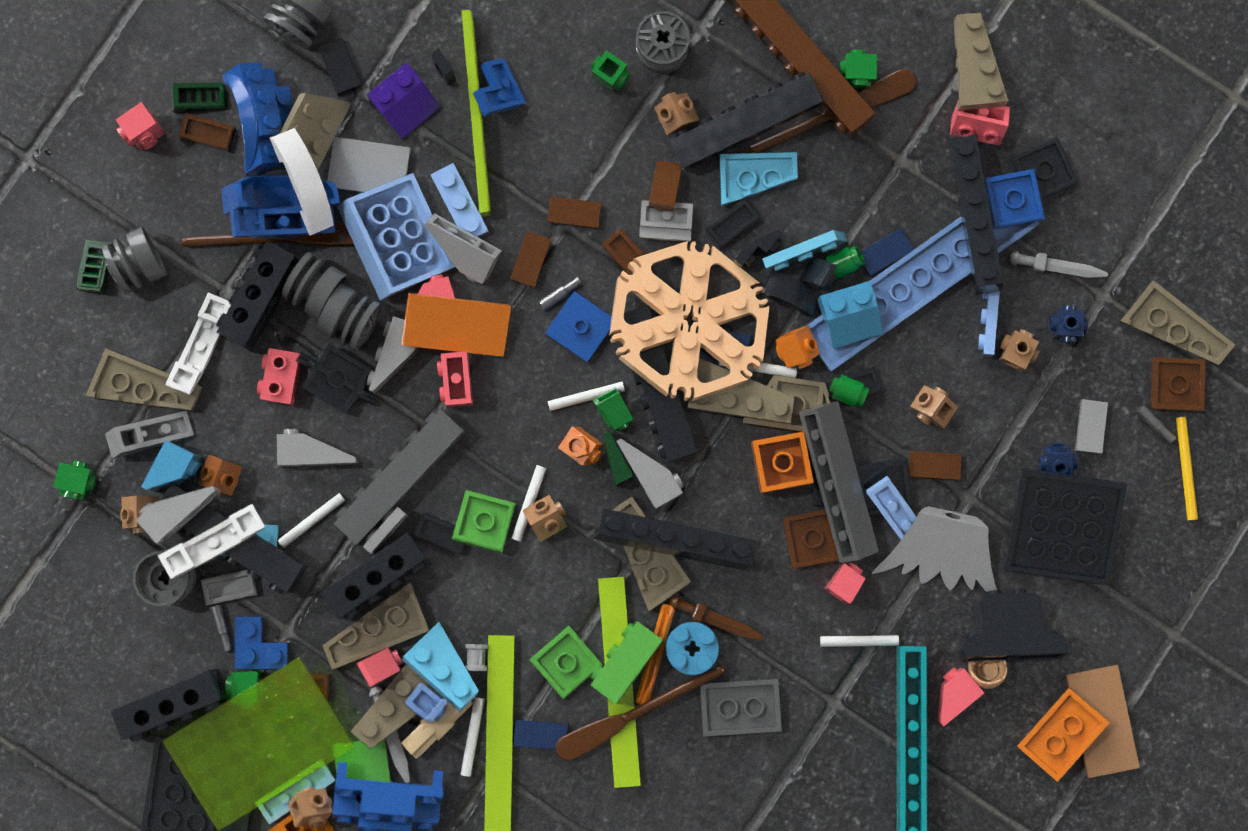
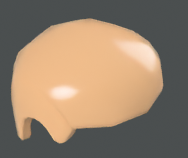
[968,661,1008,689]

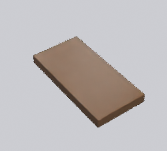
[1065,665,1140,778]

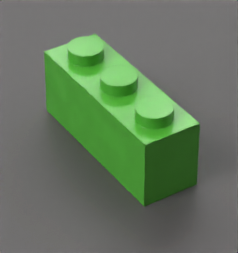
[590,621,664,704]

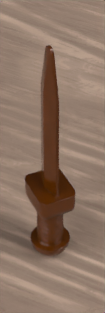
[669,596,764,640]

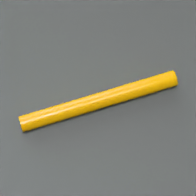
[1176,417,1198,521]

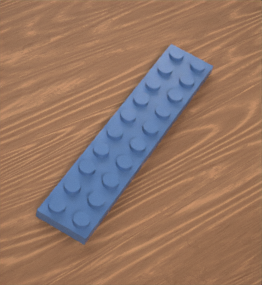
[808,217,1040,372]

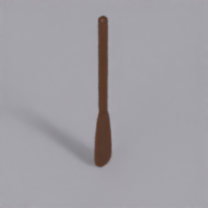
[749,69,916,153]
[181,221,354,247]
[556,664,725,761]

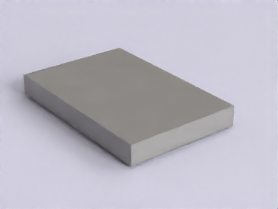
[327,137,411,193]

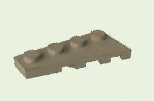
[954,13,1008,111]
[1120,281,1235,365]
[86,348,203,411]
[688,358,795,424]
[322,582,430,670]
[350,664,441,749]

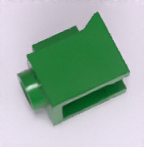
[592,388,633,431]

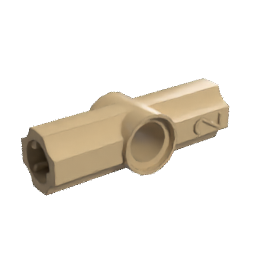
[401,699,473,759]

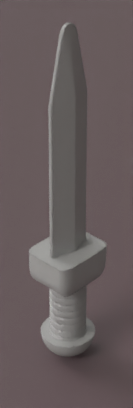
[1009,251,1108,278]
[369,687,410,783]

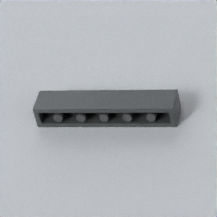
[799,401,879,563]
[334,410,465,546]

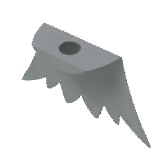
[872,506,997,592]

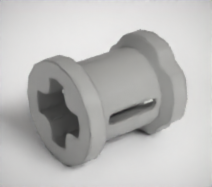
[465,644,488,671]

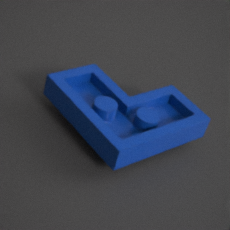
[473,58,526,116]
[235,617,289,669]

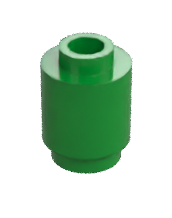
[827,245,865,279]
[829,374,869,407]

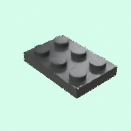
[700,679,782,736]

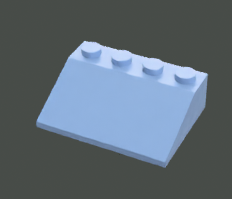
[337,173,456,301]

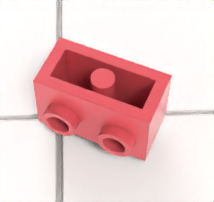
[950,100,1010,146]
[116,102,166,151]
[257,348,303,406]
[437,351,473,408]

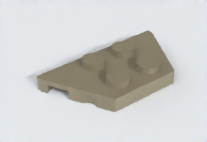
[279,93,351,171]
[742,375,831,432]

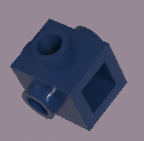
[1049,305,1088,343]
[1039,443,1078,475]

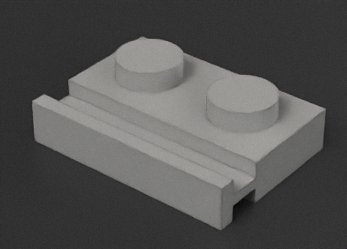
[639,200,693,242]
[363,507,409,554]

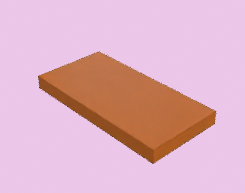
[401,293,511,357]

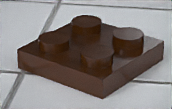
[1150,357,1206,412]
[782,510,839,569]

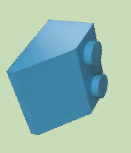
[818,281,883,349]
[141,440,203,492]

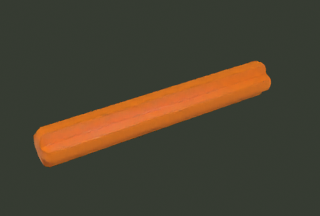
[635,604,675,704]

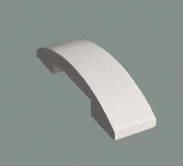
[270,128,334,235]
[165,293,231,395]
[158,504,265,579]

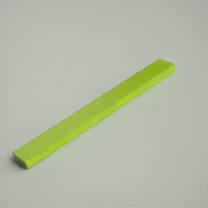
[462,10,491,217]
[598,577,641,788]
[484,635,515,831]

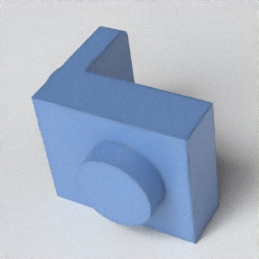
[403,683,448,723]

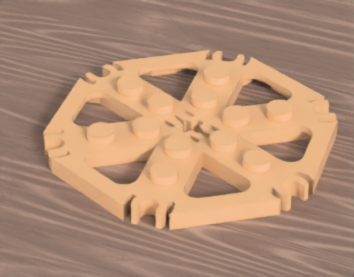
[609,241,769,401]

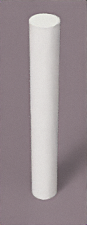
[719,362,797,378]
[548,382,625,411]
[511,465,546,542]
[278,493,346,548]
[820,635,899,647]
[461,697,485,777]

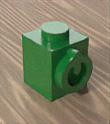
[590,50,631,92]
[839,50,877,90]
[53,461,97,501]
[225,671,266,709]

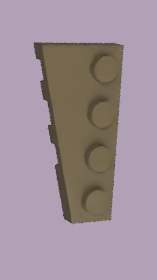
[613,496,691,612]

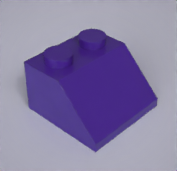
[367,62,441,139]

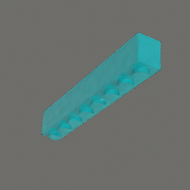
[896,646,927,831]

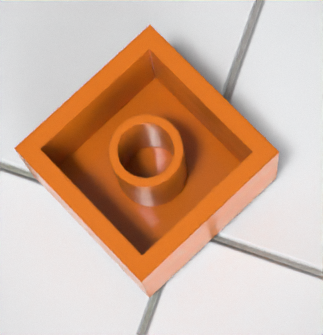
[751,432,814,494]

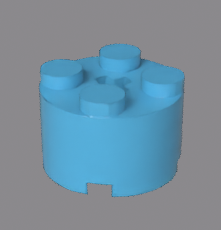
[666,622,719,675]

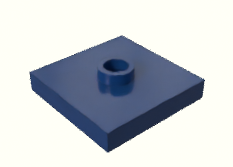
[984,169,1045,230]
[545,291,612,363]

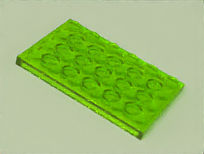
[163,657,355,831]

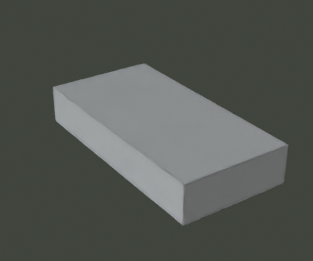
[1075,399,1108,454]
[201,570,258,605]

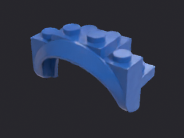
[222,63,294,177]
[222,175,340,240]
[332,762,443,831]

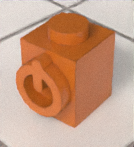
[775,325,820,369]
[558,426,604,466]

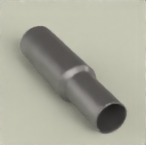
[538,277,582,311]
[1136,404,1176,444]
[210,604,233,652]

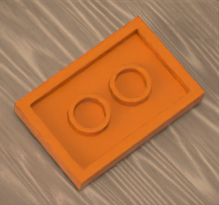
[1017,687,1110,782]

